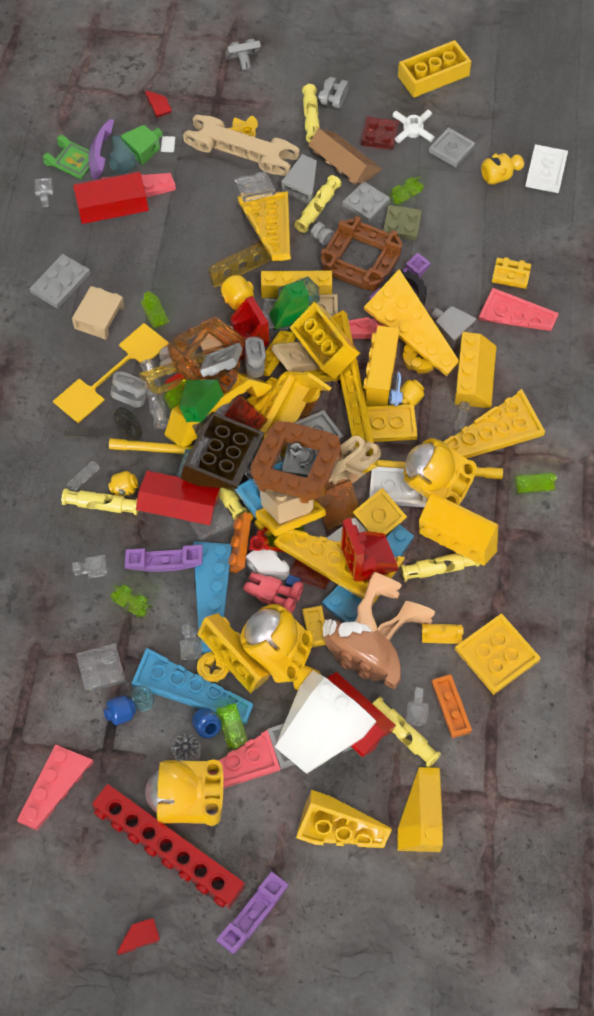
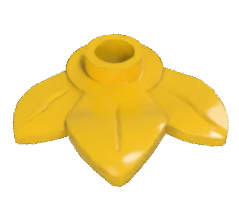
[228,116,258,137]

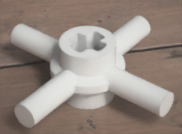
[393,110,435,143]

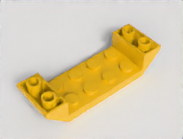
[164,370,272,448]

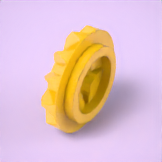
[197,652,229,683]

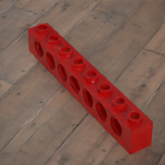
[92,784,245,909]

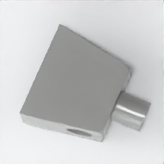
[431,307,477,350]

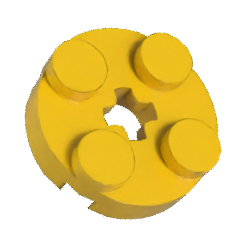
[402,344,435,374]

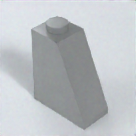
[282,154,317,204]

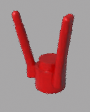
[249,527,286,553]

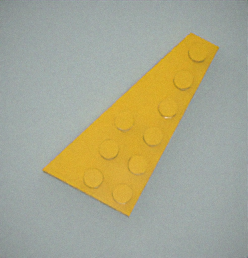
[237,191,291,261]
[364,269,459,376]
[443,389,545,459]
[274,529,405,606]

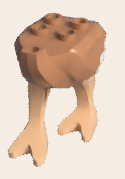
[323,572,435,690]

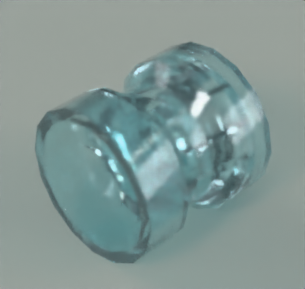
[132,685,154,712]

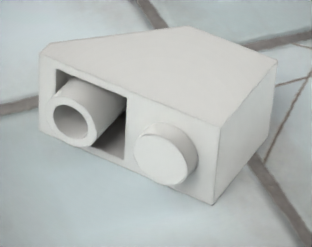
[246,550,290,580]

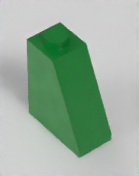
[269,280,309,330]
[179,380,224,422]

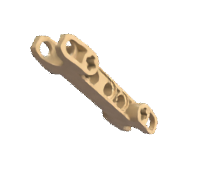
[183,115,300,176]

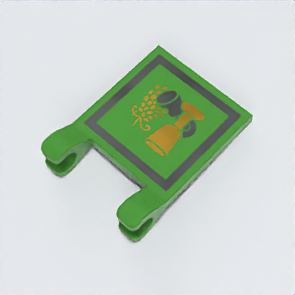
[43,135,90,180]

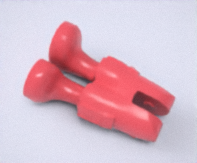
[243,572,304,614]

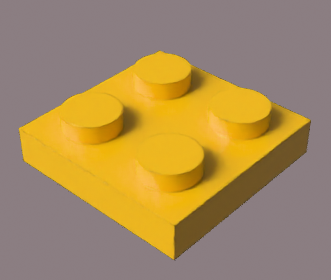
[353,488,407,535]

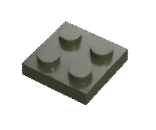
[383,205,422,241]

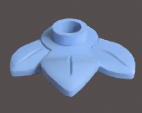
[389,372,403,407]

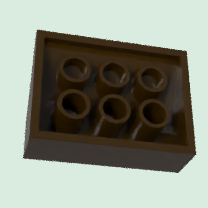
[181,412,264,489]

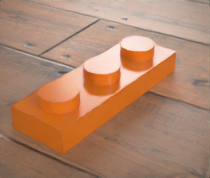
[228,512,252,573]
[431,674,472,738]

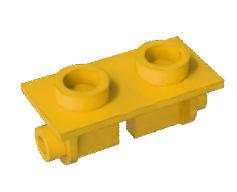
[422,624,463,644]

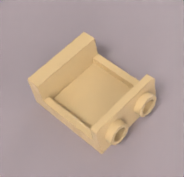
[72,286,125,340]

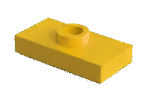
[302,606,326,647]

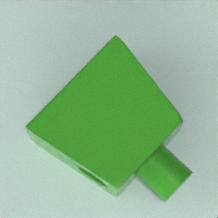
[121,125,163,165]

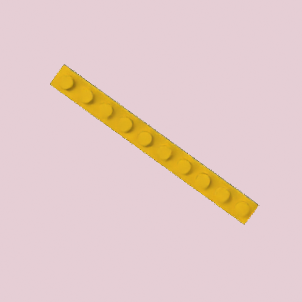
[331,310,379,473]

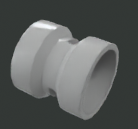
[310,222,334,246]

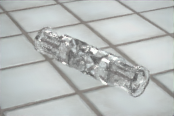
[140,359,169,429]

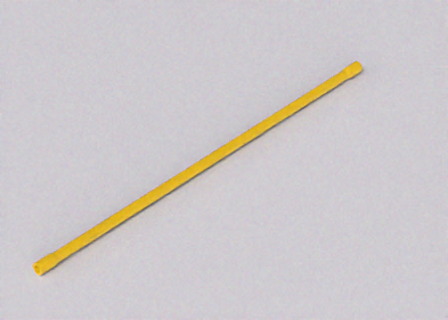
[109,438,503,480]

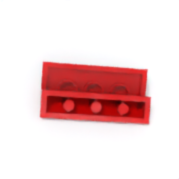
[73,171,149,224]
[135,470,221,525]
[326,672,396,757]

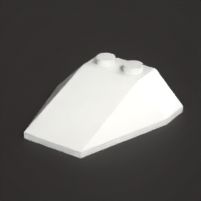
[275,671,376,774]

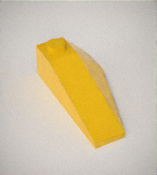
[398,767,443,852]
[296,790,392,848]

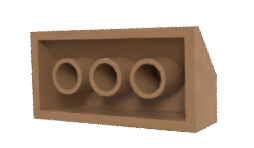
[308,128,382,184]

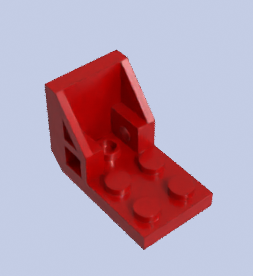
[199,296,269,361]
[340,518,398,582]

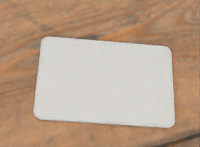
[161,136,175,152]

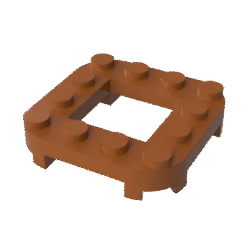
[321,216,403,292]
[251,421,342,503]

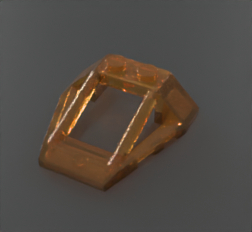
[168,316,245,393]

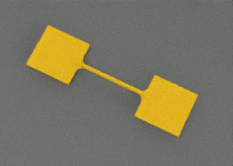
[53,323,169,423]

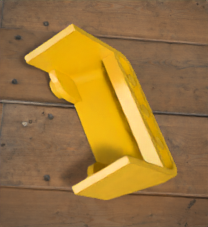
[252,371,331,452]

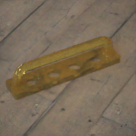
[209,241,272,287]
[139,346,225,394]

